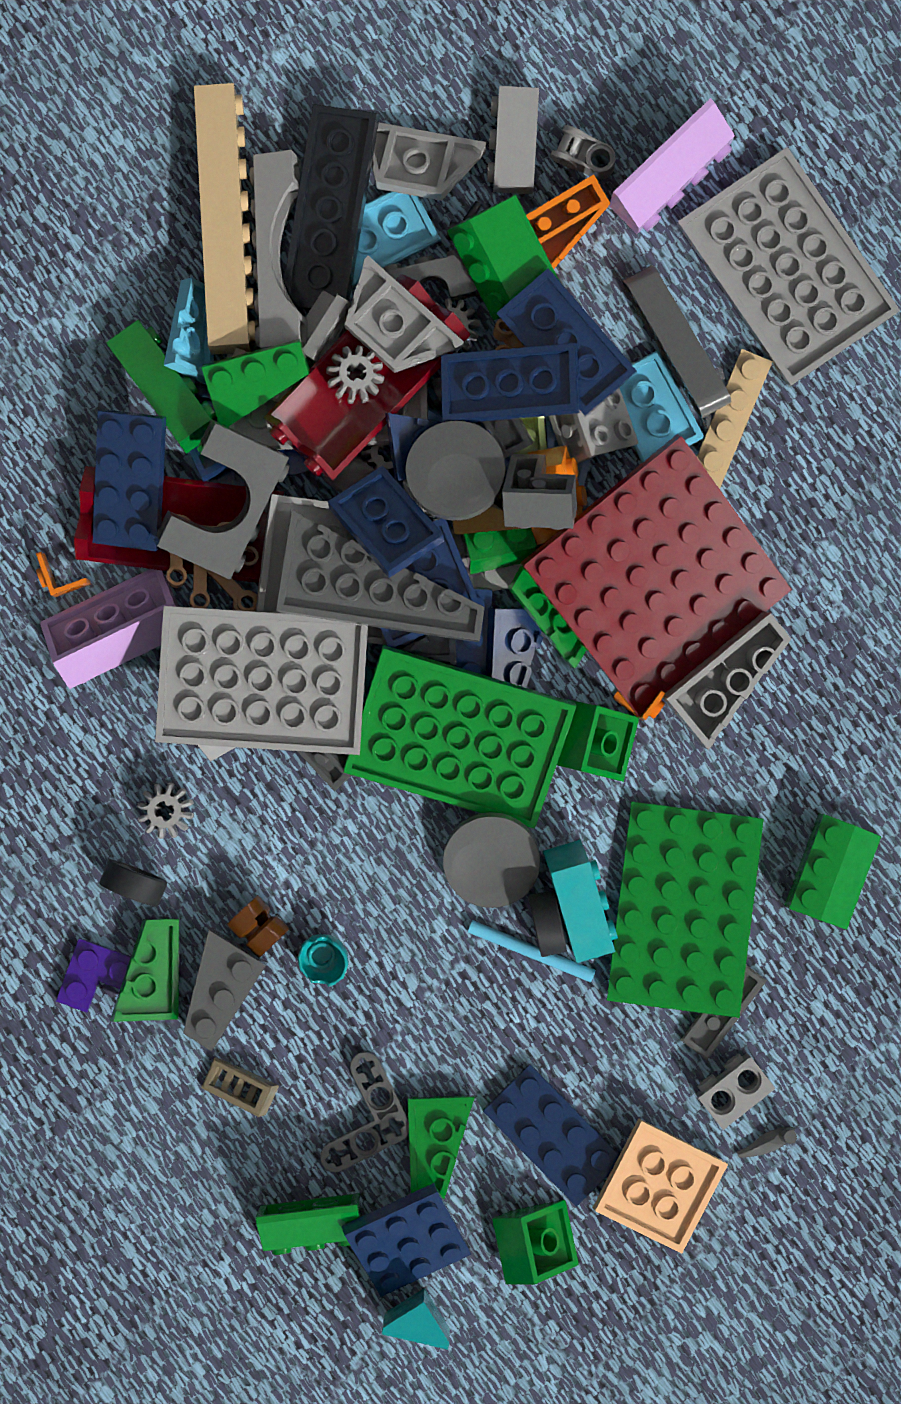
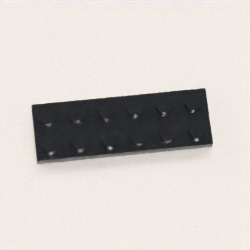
[284,104,380,309]

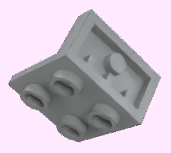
[549,388,638,465]

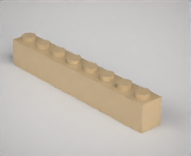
[194,83,256,355]

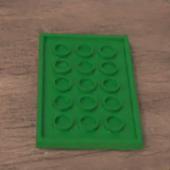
[343,645,577,829]
[606,802,764,1018]

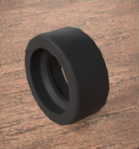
[99,859,167,907]
[528,890,567,957]

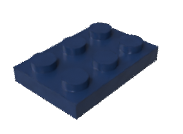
[328,465,444,578]

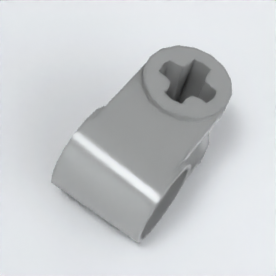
[550,125,615,180]

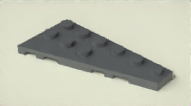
[276,510,485,642]

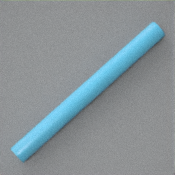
[468,920,596,982]

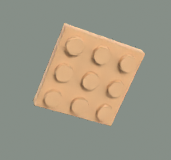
[592,1119,728,1253]

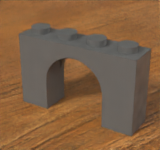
[153,419,290,579]

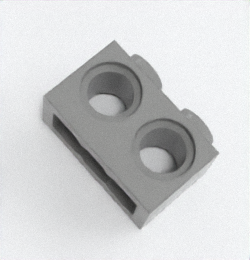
[695,1053,776,1130]

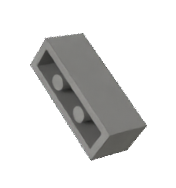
[487,86,539,194]

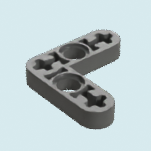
[320,1051,409,1172]

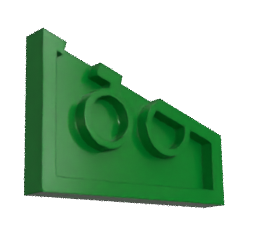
[201,339,310,427]
[508,565,586,669]
[110,918,179,1022]
[408,1095,475,1199]

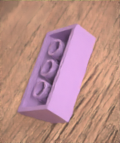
[609,98,735,234]
[40,569,180,689]

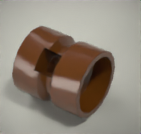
[226,895,290,959]

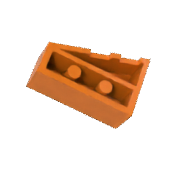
[526,174,610,269]

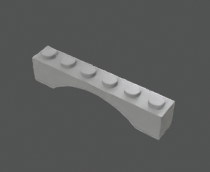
[249,150,308,349]

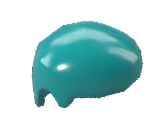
[297,934,349,987]

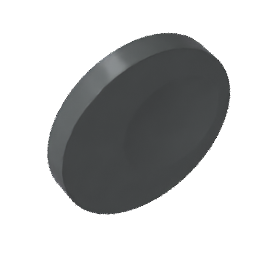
[406,421,506,520]
[443,812,540,908]

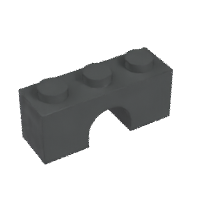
[383,249,480,302]

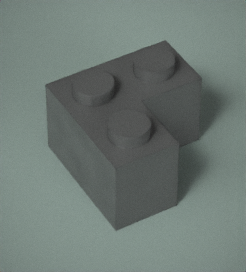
[502,454,577,530]

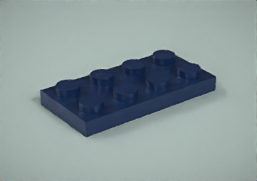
[497,268,637,417]
[441,343,580,422]
[93,409,166,551]
[483,1064,620,1207]

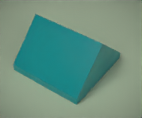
[382,1288,450,1350]

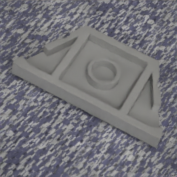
[371,122,486,201]
[345,256,464,373]

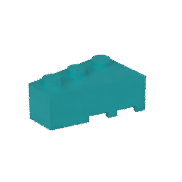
[543,839,618,963]

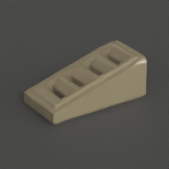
[201,1057,279,1117]

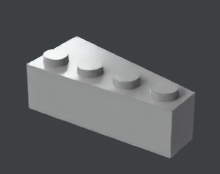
[663,611,791,750]

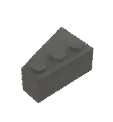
[183,927,268,1051]

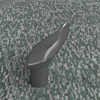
[737,1127,797,1158]

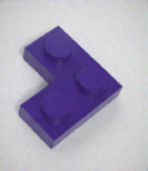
[56,938,131,1013]

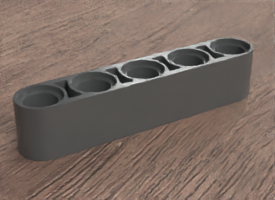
[622,265,732,419]

